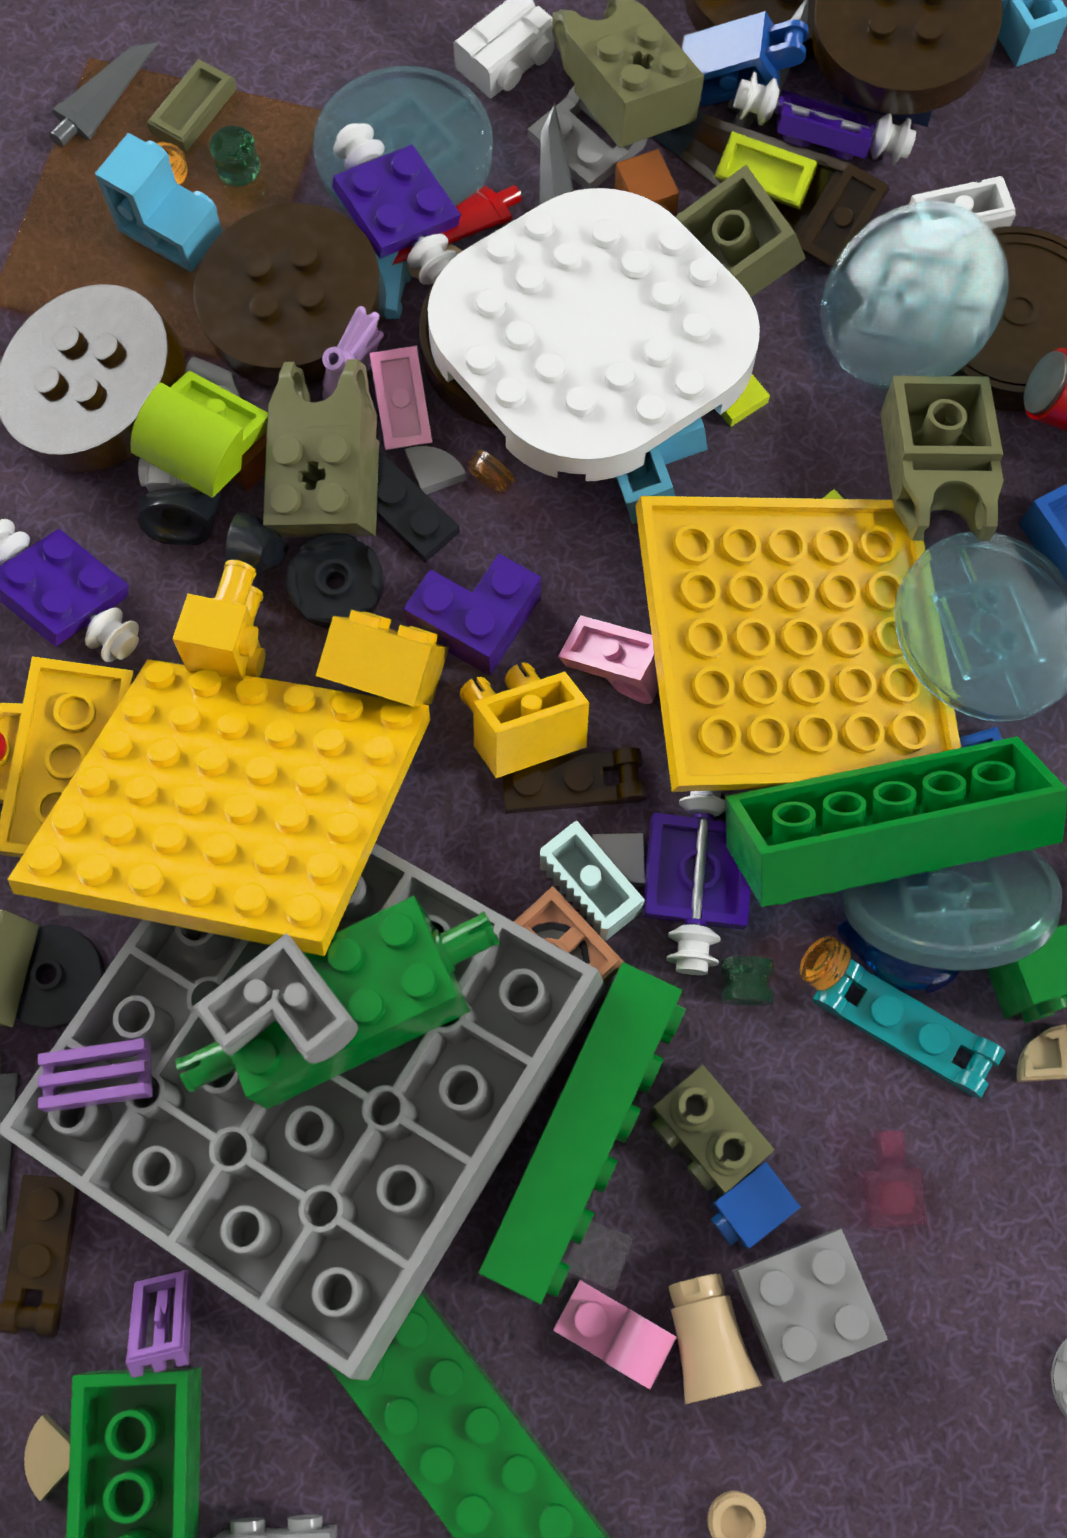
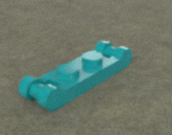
[812,958,1005,1099]

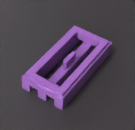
[38,1038,152,1112]
[126,1270,193,1378]

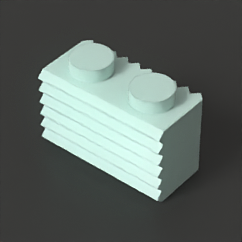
[540,821,645,941]

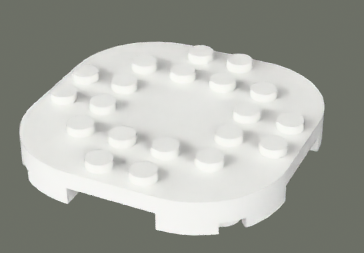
[428,188,760,481]

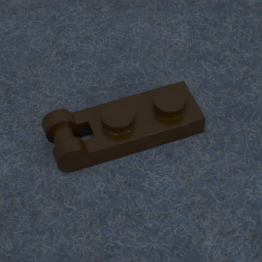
[502,747,646,814]
[0,1174,80,1337]

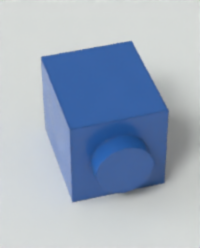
[710,1162,801,1249]

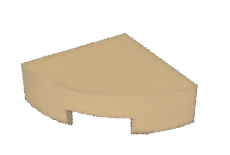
[1016,1025,1067,1082]
[24,1414,70,1501]

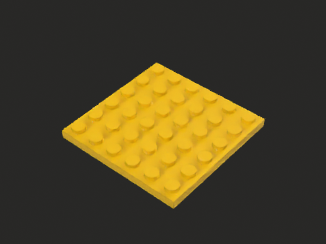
[635,496,961,792]
[8,659,430,956]

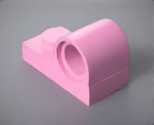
[369,346,432,450]
[558,615,659,704]
[553,1280,677,1389]

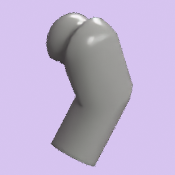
[185,356,241,398]

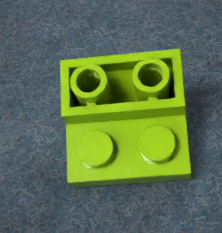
[131,370,268,498]

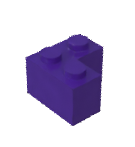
[403,553,541,676]

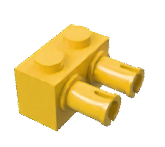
[173,560,265,680]
[460,662,589,778]

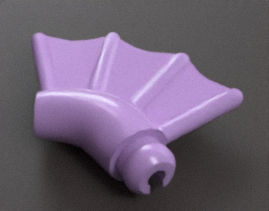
[322,306,383,400]

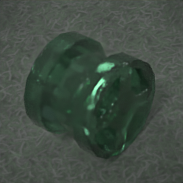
[209,125,261,187]
[721,956,774,1006]

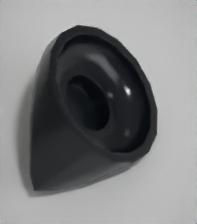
[137,487,221,546]
[225,511,289,580]

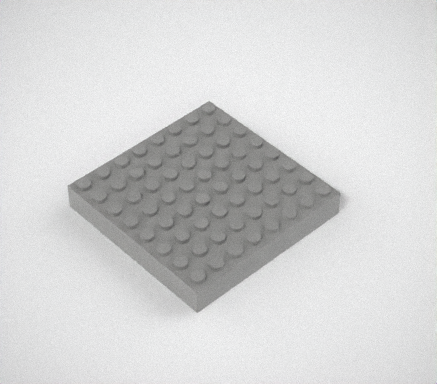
[0,844,606,1380]

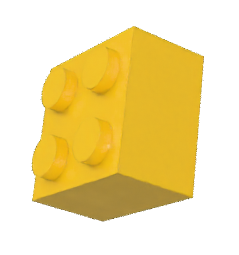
[316,610,449,707]

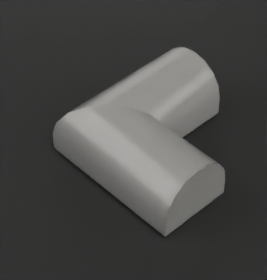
[193,933,358,1064]

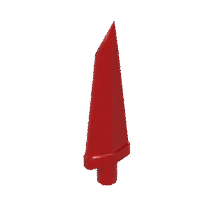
[391,185,522,266]

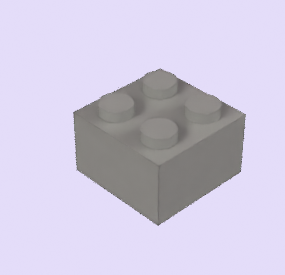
[732,1229,888,1383]

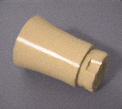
[669,1274,762,1404]

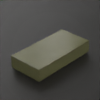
[147,59,237,152]

